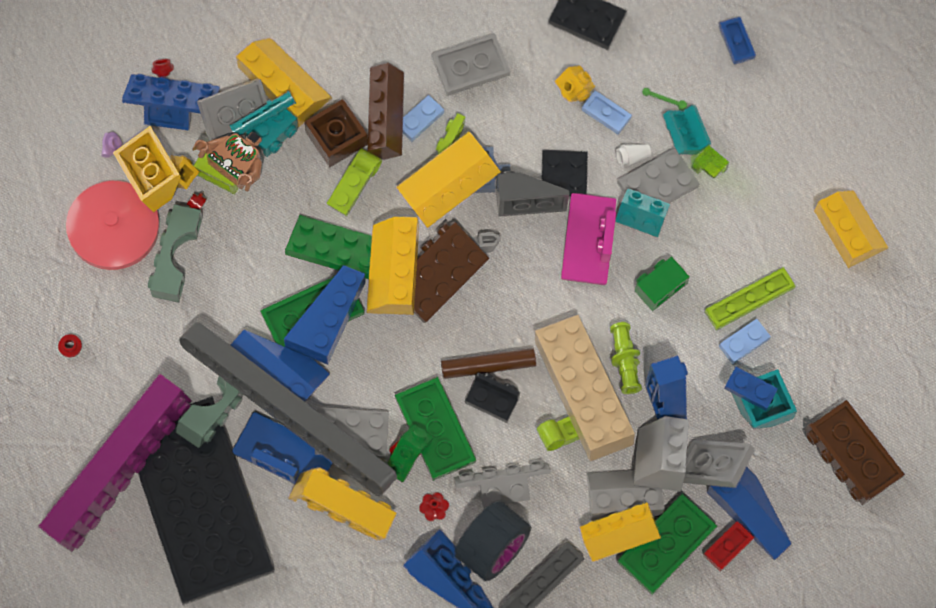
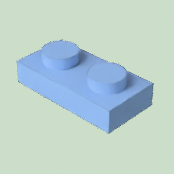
[582,90,632,135]
[403,95,444,142]
[719,319,771,364]

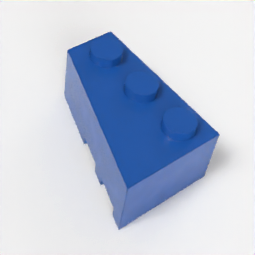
[645,356,688,420]

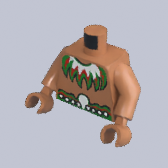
[192,131,262,192]

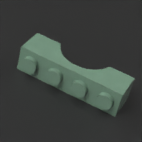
[148,204,203,303]
[176,376,243,448]

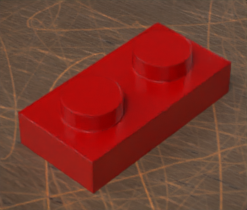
[703,521,754,572]

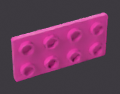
[561,193,617,285]

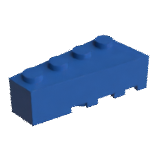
[284,265,365,365]

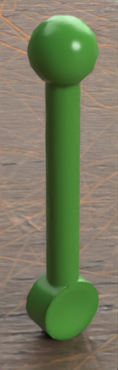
[642,87,687,110]

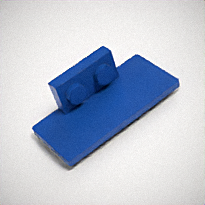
[122,74,220,131]
[232,412,333,484]

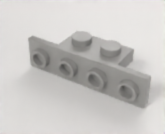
[454,461,551,507]

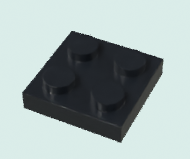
[541,150,588,197]

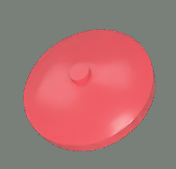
[66,181,160,270]

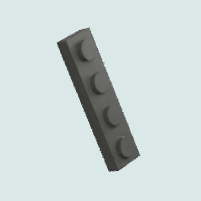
[499,541,585,608]

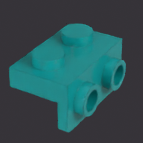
[663,105,711,155]
[246,109,298,157]
[615,189,670,238]

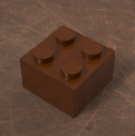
[304,99,368,168]

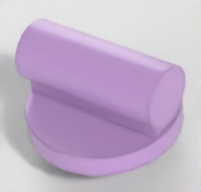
[102,132,122,158]

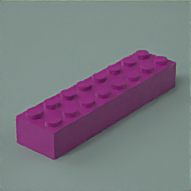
[38,374,192,552]

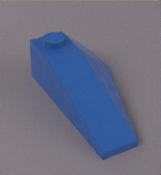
[707,467,792,561]

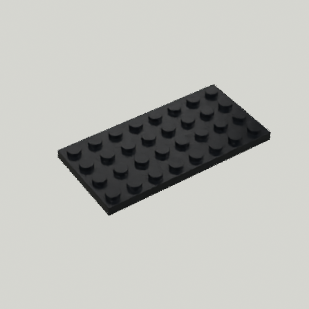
[138,396,275,605]

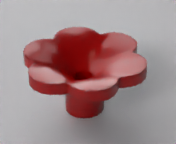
[419,493,449,521]

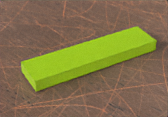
[704,267,796,331]

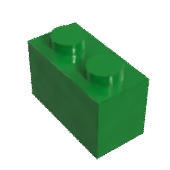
[635,256,690,312]

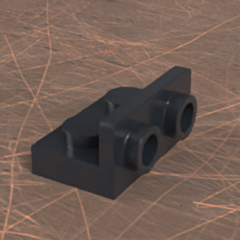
[465,373,520,423]

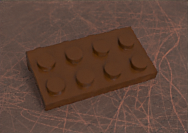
[414,222,490,323]
[805,400,905,506]

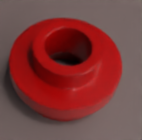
[151,59,174,77]
[187,193,207,210]
[58,334,82,358]

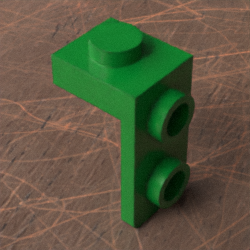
[387,424,434,482]

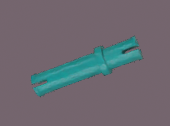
[229,91,296,136]

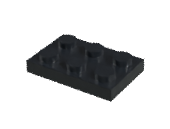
[548,0,627,50]

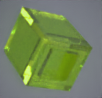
[691,145,729,178]

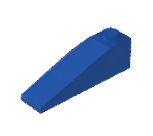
[230,330,330,402]
[403,529,494,608]

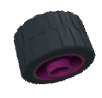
[454,500,531,582]

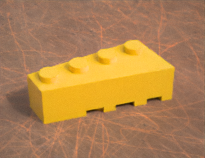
[288,468,397,541]

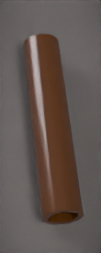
[441,348,536,379]

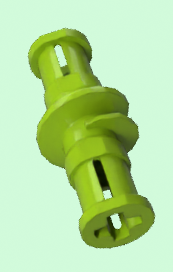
[610,322,642,394]

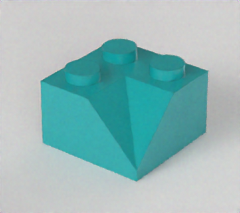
[732,369,797,429]

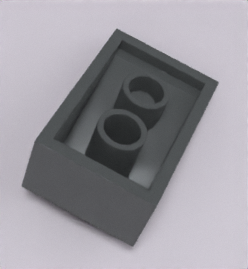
[496,171,569,217]

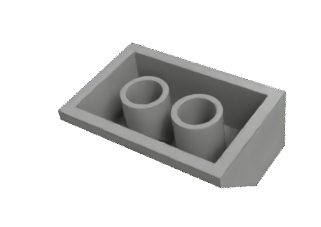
[634,416,689,492]
[587,470,664,521]

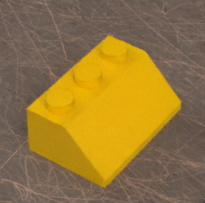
[113,126,181,213]
[814,190,888,268]

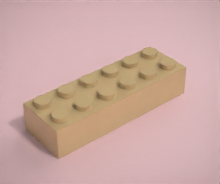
[535,315,635,462]

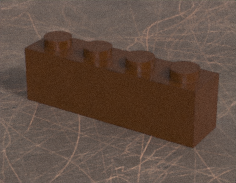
[367,63,404,160]

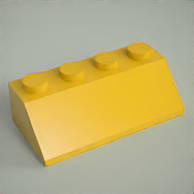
[236,38,332,127]
[396,132,501,228]
[366,217,419,315]

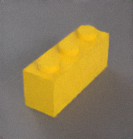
[580,502,660,562]

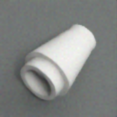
[616,144,651,167]

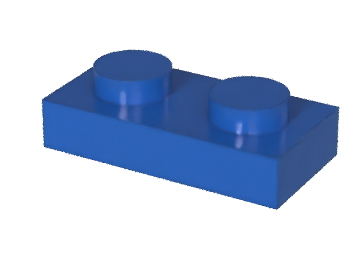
[719,16,756,65]
[724,367,778,411]

